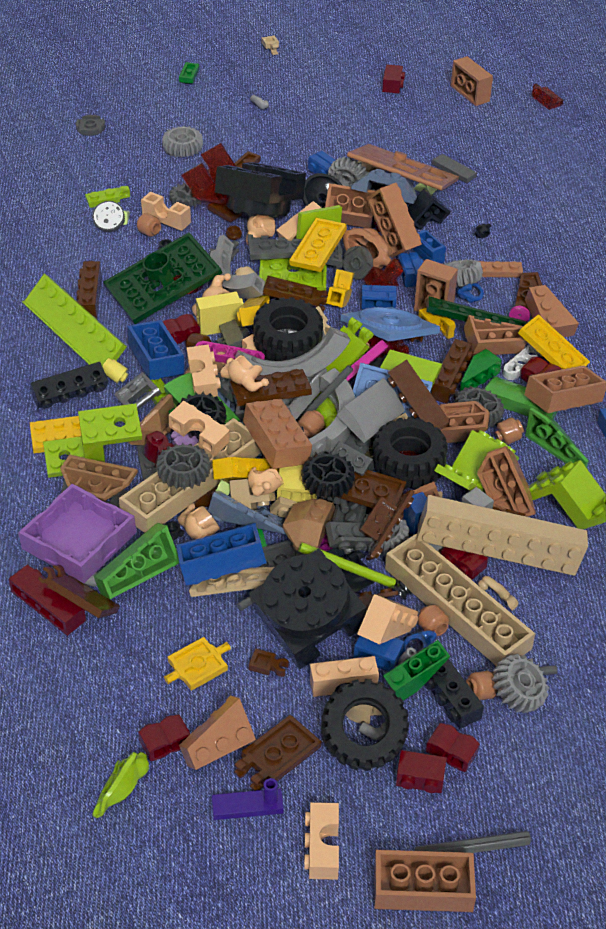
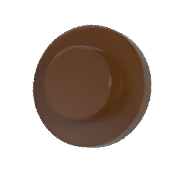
[226,226,242,240]

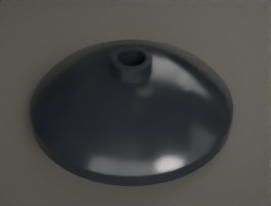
[302,173,342,208]

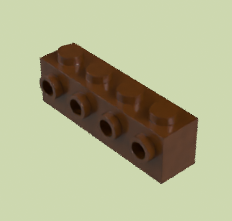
[77,261,102,319]
[431,339,473,404]
[387,359,450,430]

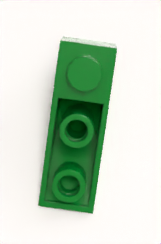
[460,349,501,391]
[383,640,450,701]

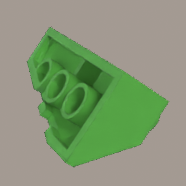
[525,407,589,468]

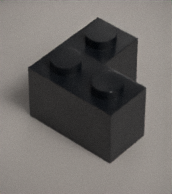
[408,189,451,230]

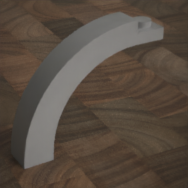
[210,235,265,298]
[235,326,350,377]
[309,368,355,457]

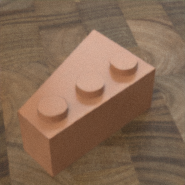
[525,285,579,337]
[464,315,527,356]
[179,695,256,770]

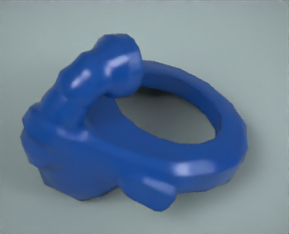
[457,283,484,303]
[403,630,437,653]

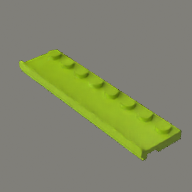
[22,274,127,366]

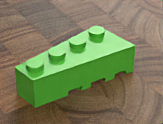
[94,523,179,599]

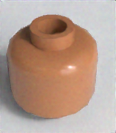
[137,213,161,237]
[297,410,325,438]
[495,417,524,445]
[418,605,449,636]
[466,671,498,700]

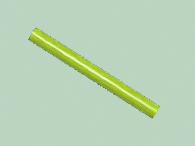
[298,542,396,589]

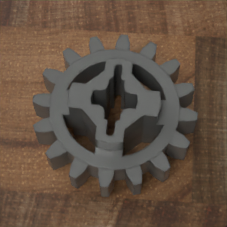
[170,182,204,208]

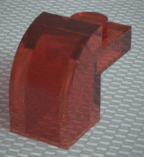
[364,258,403,287]

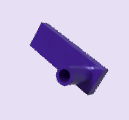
[212,778,284,820]

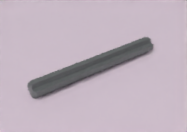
[414,831,531,853]

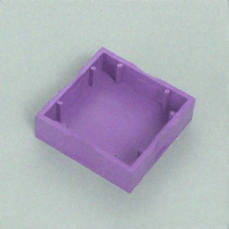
[18,484,136,583]

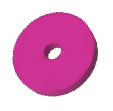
[509,306,530,321]

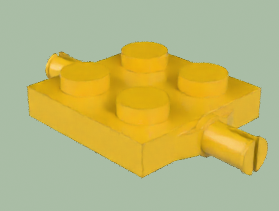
[164,637,231,691]

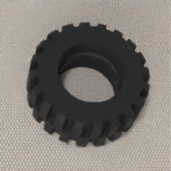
[253,297,323,361]
[372,417,448,489]
[321,679,409,771]

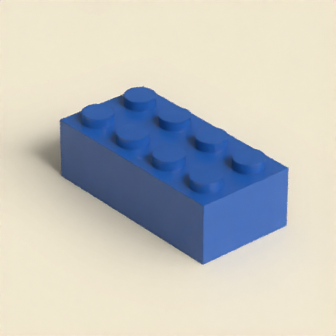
[127,320,184,380]
[176,523,266,586]

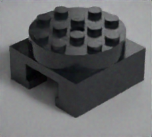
[215,162,306,218]
[249,548,367,670]

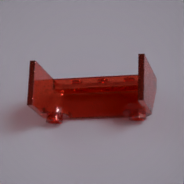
[181,143,236,205]

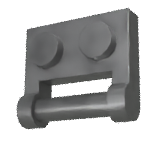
[114,372,162,410]

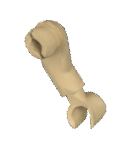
[478,576,518,611]

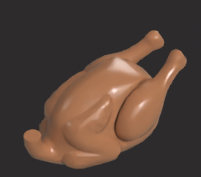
[342,227,398,270]

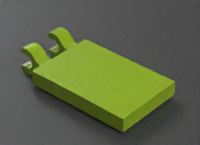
[326,317,374,373]

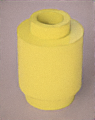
[102,358,129,384]

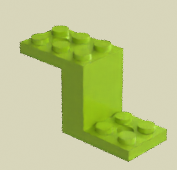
[43,403,142,478]
[434,430,519,494]
[529,460,606,529]

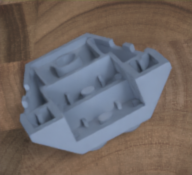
[351,169,417,204]
[208,491,286,534]

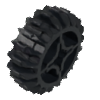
[177,391,227,440]
[301,452,355,500]

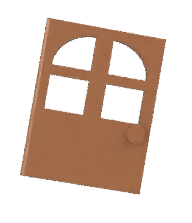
[347,144,459,191]

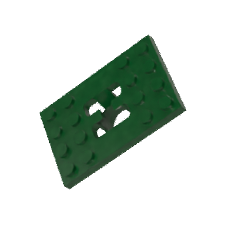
[103,232,222,324]

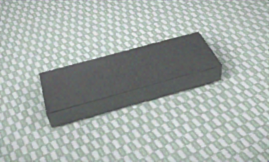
[432,154,477,183]
[219,319,244,347]

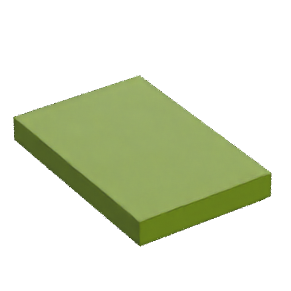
[296,205,342,239]
[380,350,442,389]

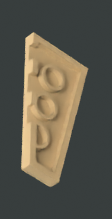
[189,567,275,597]

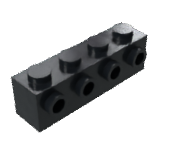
[30,362,108,409]
[416,647,484,729]

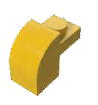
[326,269,354,307]
[418,307,456,339]

